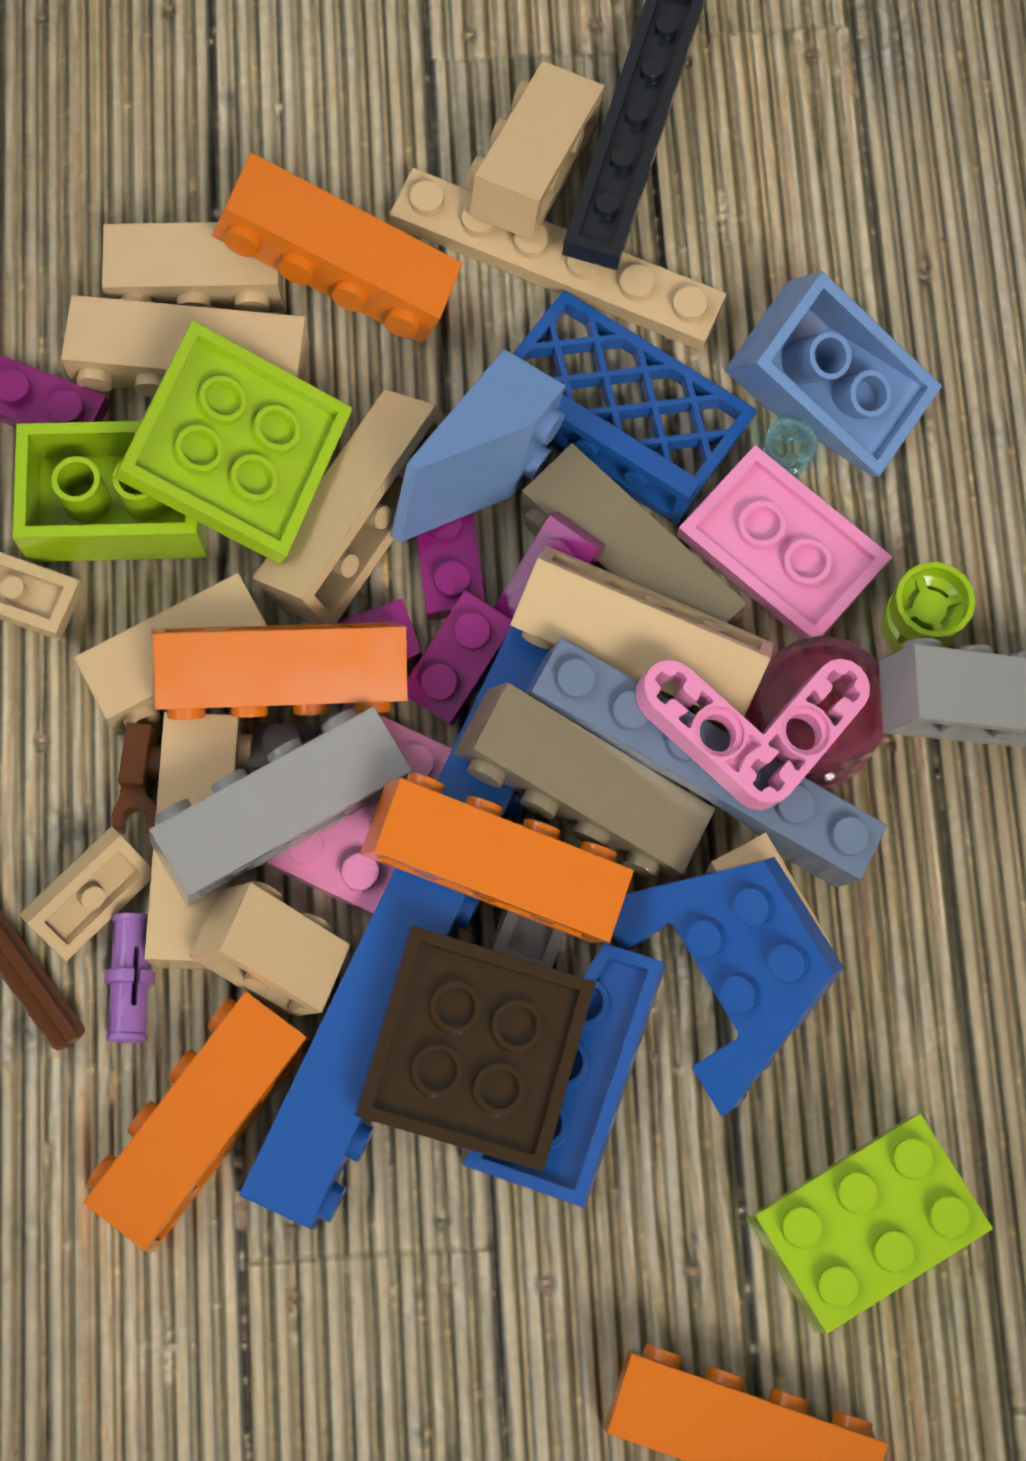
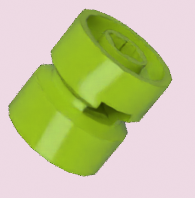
[880,562,976,653]

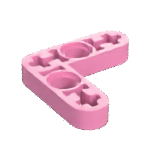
[635,659,870,811]

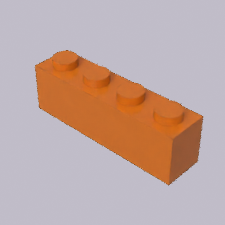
[212,152,463,344]
[151,622,408,720]
[360,773,634,943]
[83,991,311,1252]
[603,1344,888,1461]

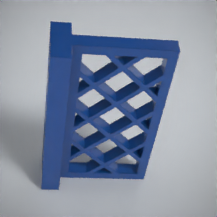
[512,290,757,526]

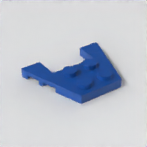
[612,857,844,1117]

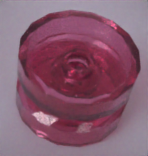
[745,635,886,789]

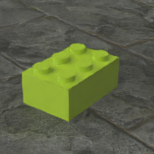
[13,421,207,562]
[746,1113,993,1334]

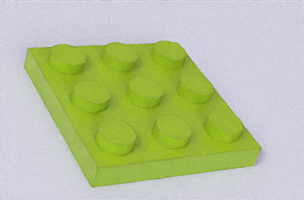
[113,320,353,564]

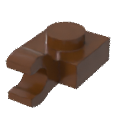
[111,722,162,836]

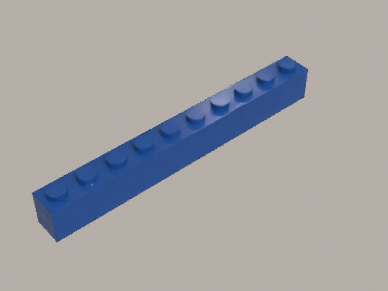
[239,626,549,1230]

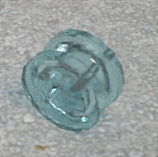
[762,417,818,476]

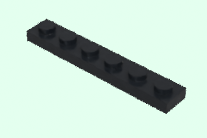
[562,0,706,271]

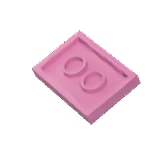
[677,445,893,648]
[265,703,452,916]

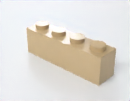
[61,295,310,398]
[252,389,445,624]
[510,546,774,724]
[144,712,253,970]

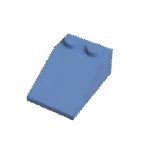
[725,271,942,477]
[391,349,566,542]

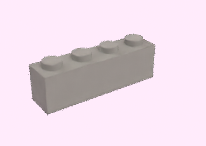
[879,638,1026,748]
[149,706,412,907]

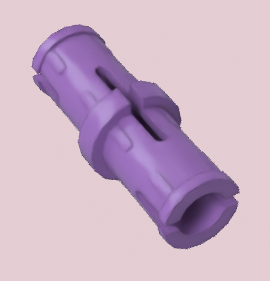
[104,913,155,1043]

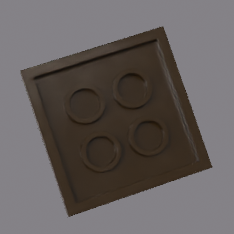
[353,925,596,1171]

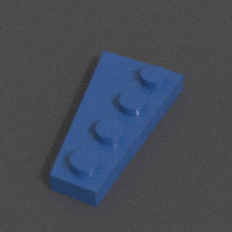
[462,943,666,1209]

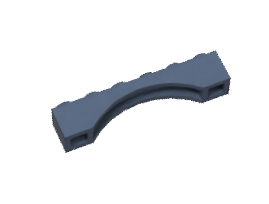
[525,637,888,888]

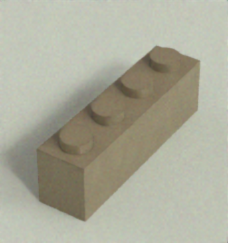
[521,443,747,626]
[454,682,715,880]

